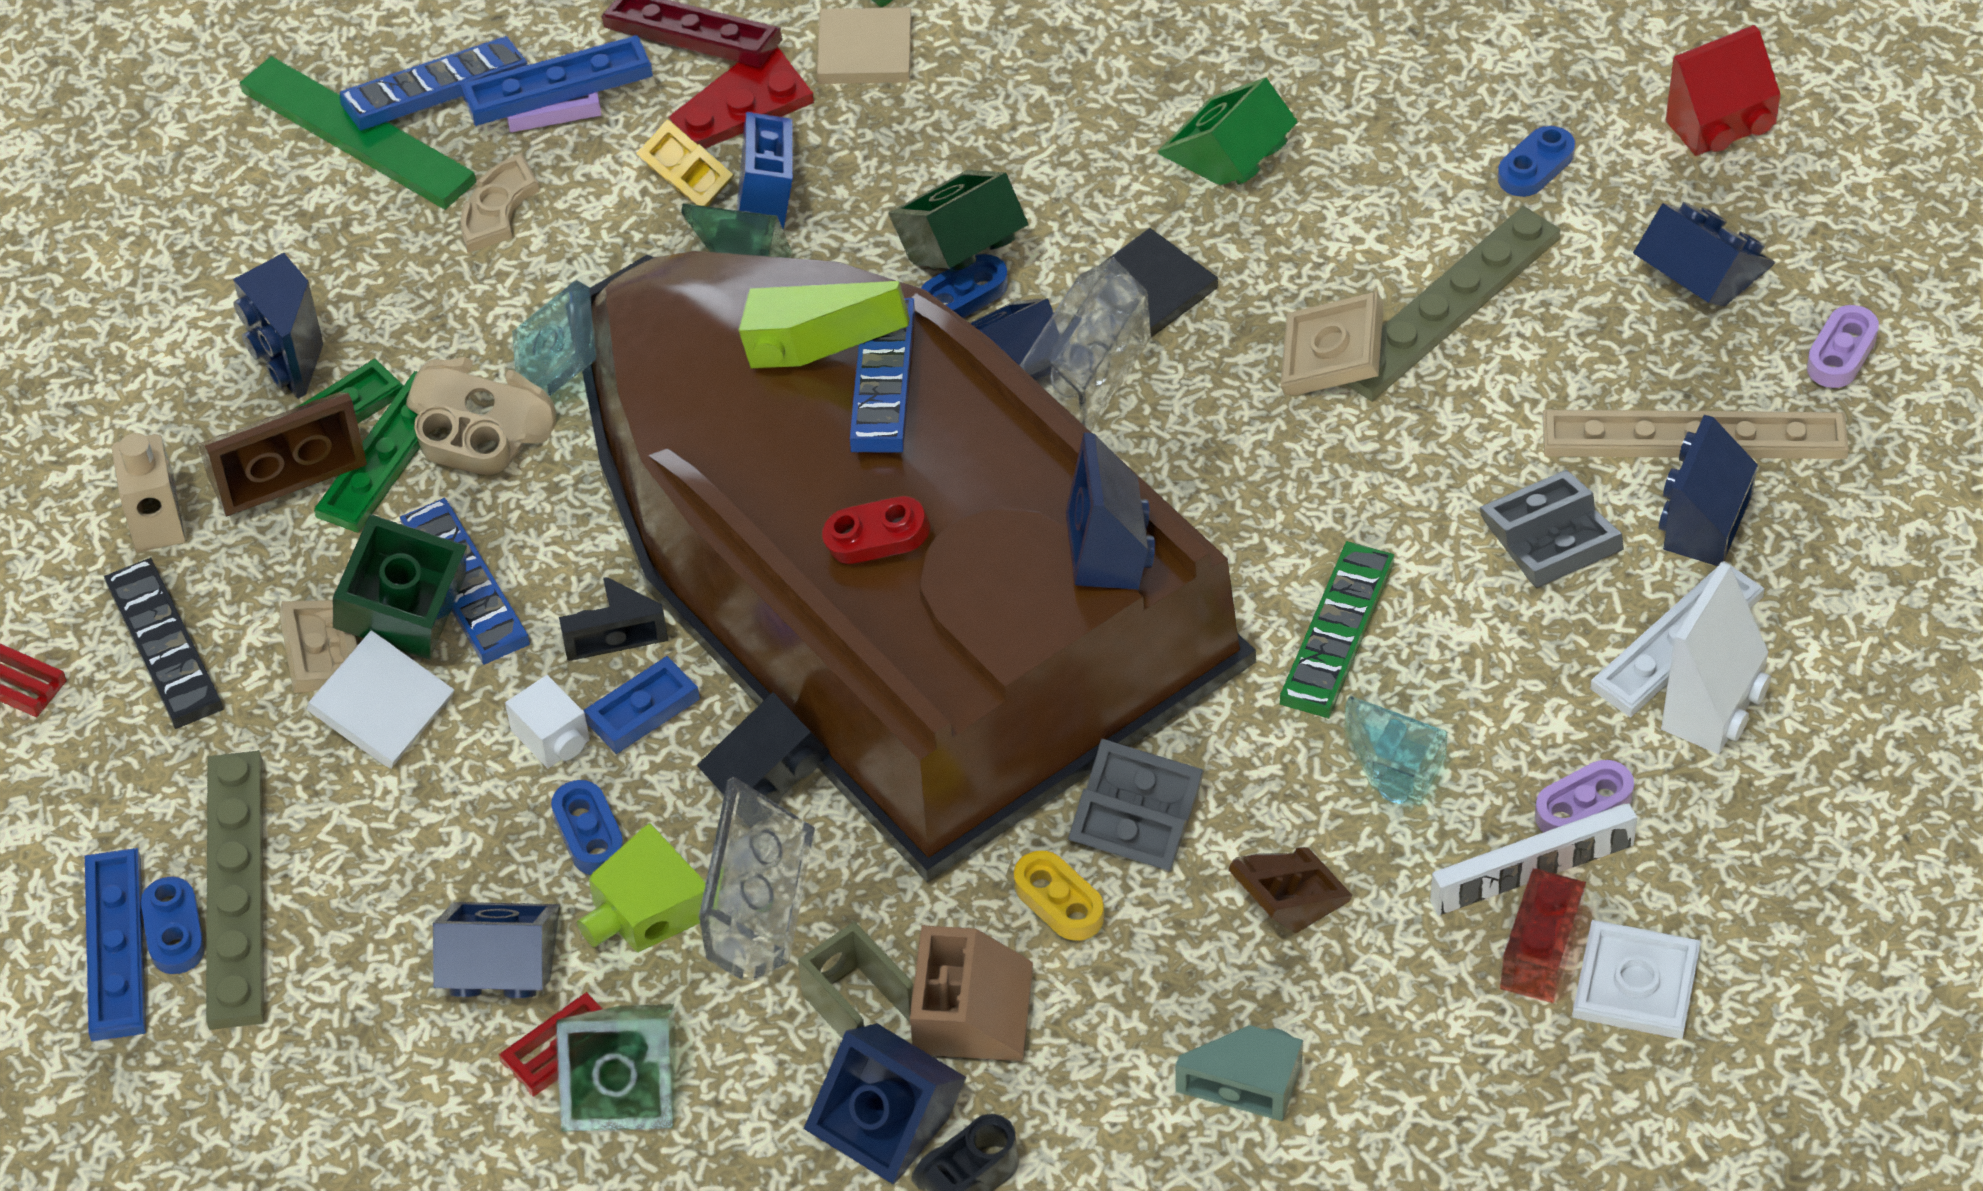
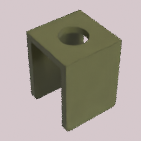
[798,921,914,1038]

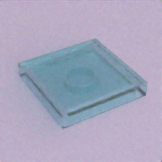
[512,280,596,397]

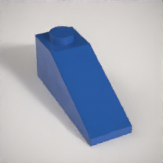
[737,112,793,231]

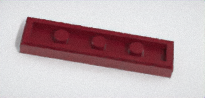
[601,0,783,68]

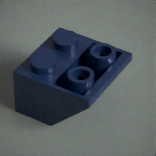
[1633,202,1775,307]
[233,253,324,399]
[1658,414,1758,566]

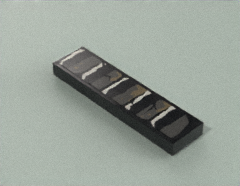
[104,558,224,729]

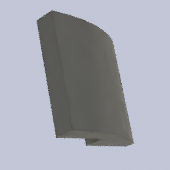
[1480,469,1624,588]
[1068,739,1205,871]

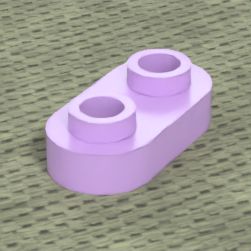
[1807,305,1879,388]
[1535,760,1634,833]

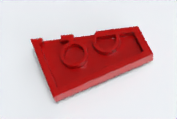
[668,46,814,149]

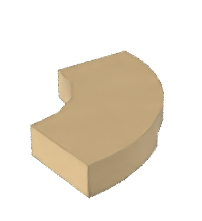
[460,153,540,253]

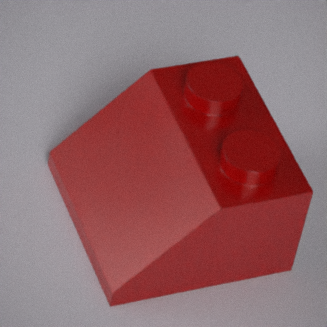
[1665,24,1781,156]

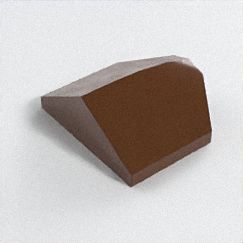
[1228,847,1353,934]

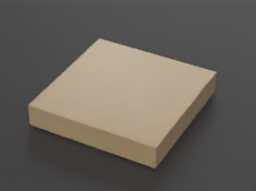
[817,7,912,84]
[1280,291,1384,395]

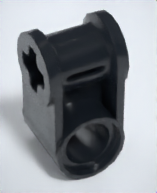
[911,1114,1019,1191]

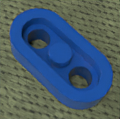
[1498,126,1575,197]
[921,254,1008,318]
[551,780,624,875]
[141,877,205,974]

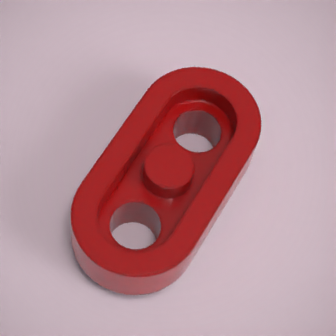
[822,496,930,564]

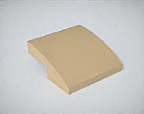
[279,587,364,693]

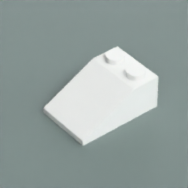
[1661,562,1771,754]

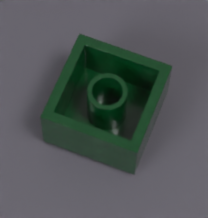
[888,170,1029,272]
[333,514,467,660]

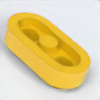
[1014,850,1104,941]

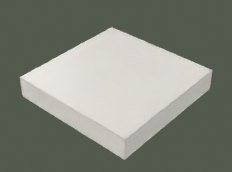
[307,630,454,769]
[1572,920,1701,1039]

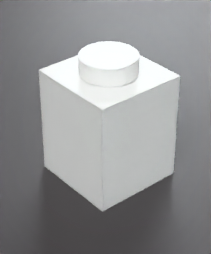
[505,675,590,769]

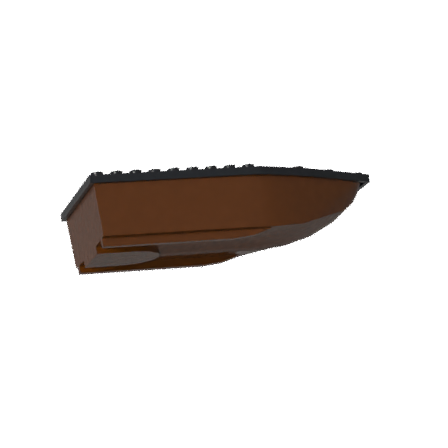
[568,251,1256,883]

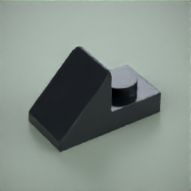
[559,577,668,662]

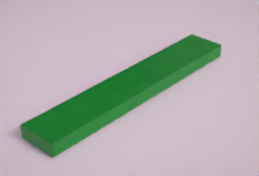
[239,56,476,210]

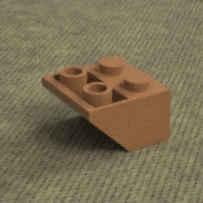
[910,925,1033,1061]

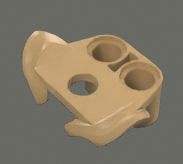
[406,357,557,475]

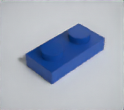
[583,656,700,754]

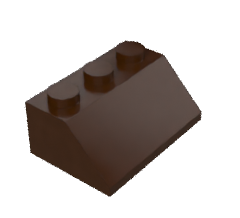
[198,392,367,517]

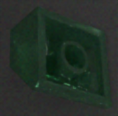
[681,203,792,258]
[556,1004,676,1131]

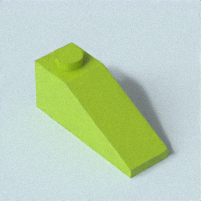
[739,281,910,368]

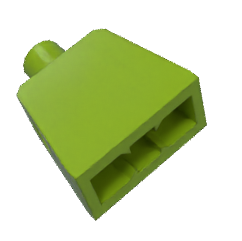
[577,823,715,953]

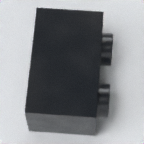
[696,692,829,822]

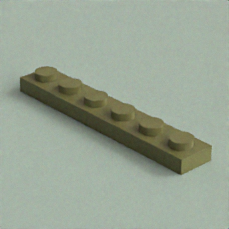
[1346,206,1561,402]
[206,750,264,1030]

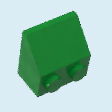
[1157,77,1298,186]

